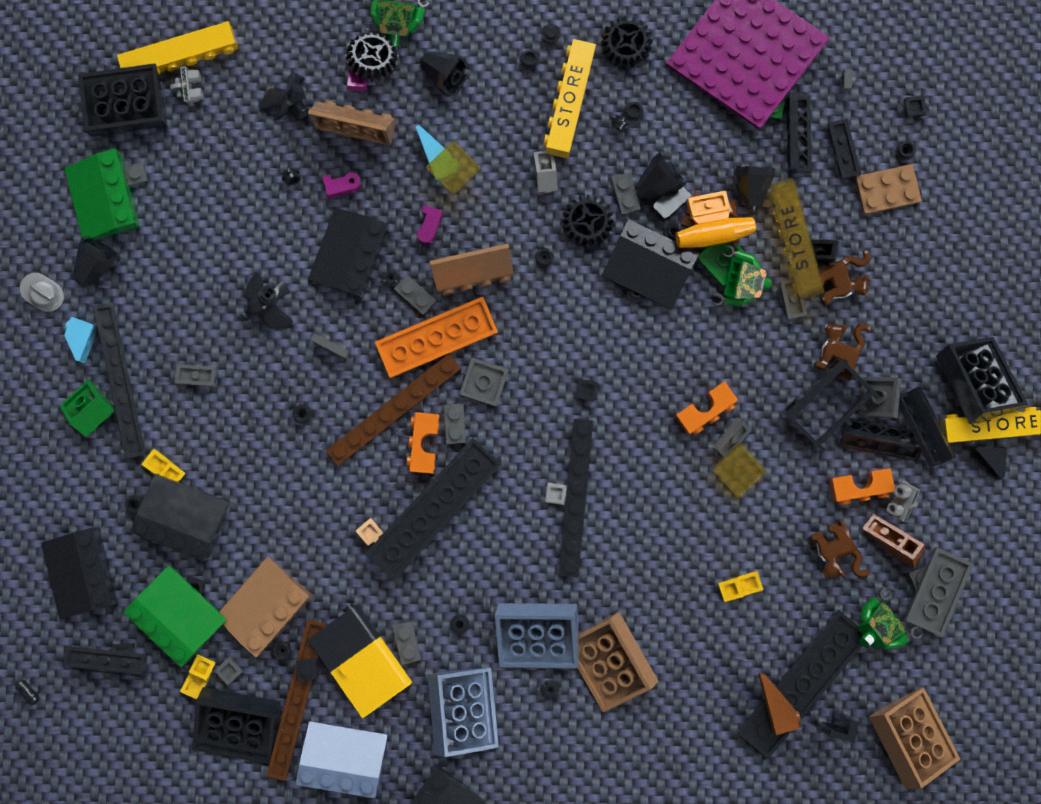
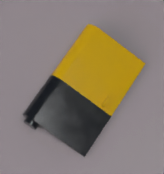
[308,603,412,719]

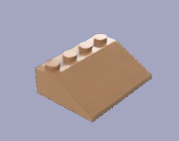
[308,101,396,146]
[430,244,514,295]
[220,556,312,657]
[578,612,659,712]
[869,687,960,790]

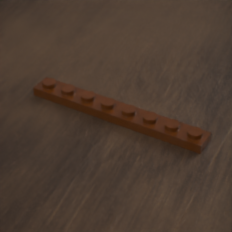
[326,354,461,466]
[266,619,327,781]

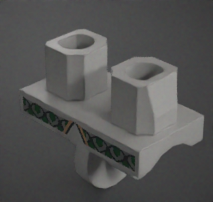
[170,67,203,107]
[886,481,920,522]

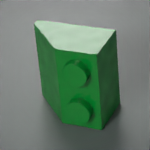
[60,379,115,437]

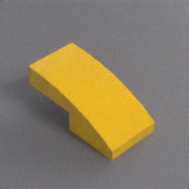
[141,448,185,482]
[718,571,764,602]
[180,654,216,700]

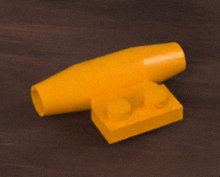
[676,191,756,248]

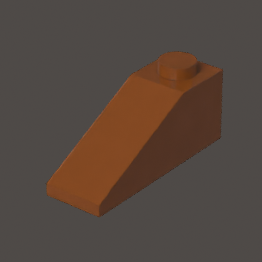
[862,514,925,569]
[758,672,801,735]

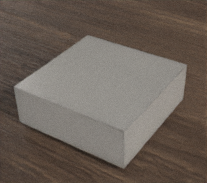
[545,483,567,505]

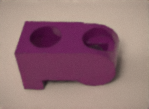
[323,173,361,199]
[417,205,443,245]

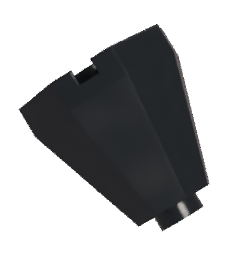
[420,51,470,97]
[636,152,686,201]
[733,166,775,210]
[73,236,121,286]

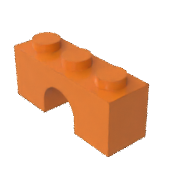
[675,381,738,436]
[407,412,440,474]
[829,468,895,505]

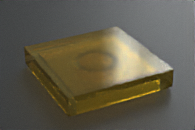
[426,141,481,196]
[712,443,767,498]

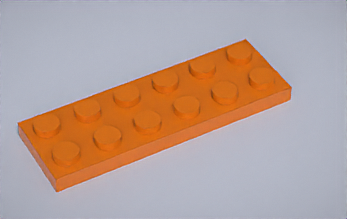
[375,297,498,379]

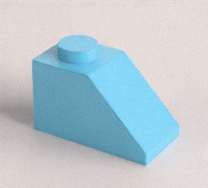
[64,317,98,363]

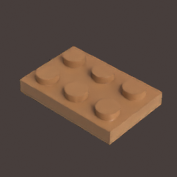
[855,164,922,215]

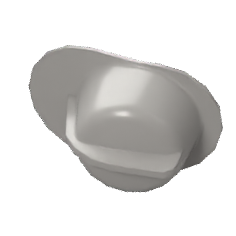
[20,273,64,312]

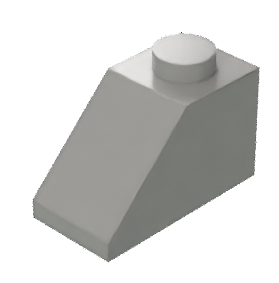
[534,151,558,193]

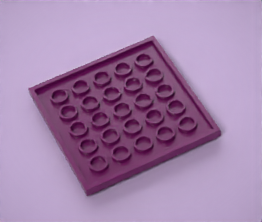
[666,0,830,130]

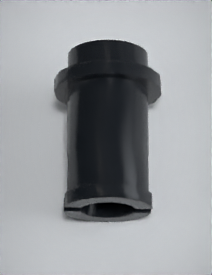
[15,679,40,706]

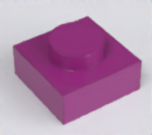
[347,69,367,91]

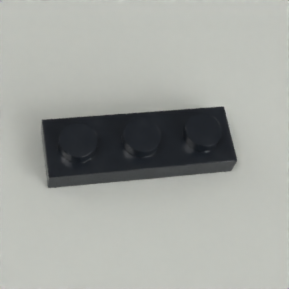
[827,119,861,180]

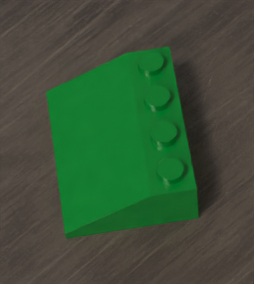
[65,148,140,240]
[123,565,227,667]

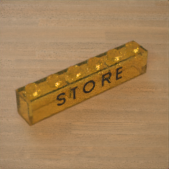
[769,178,825,299]

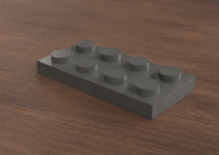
[904,547,974,637]

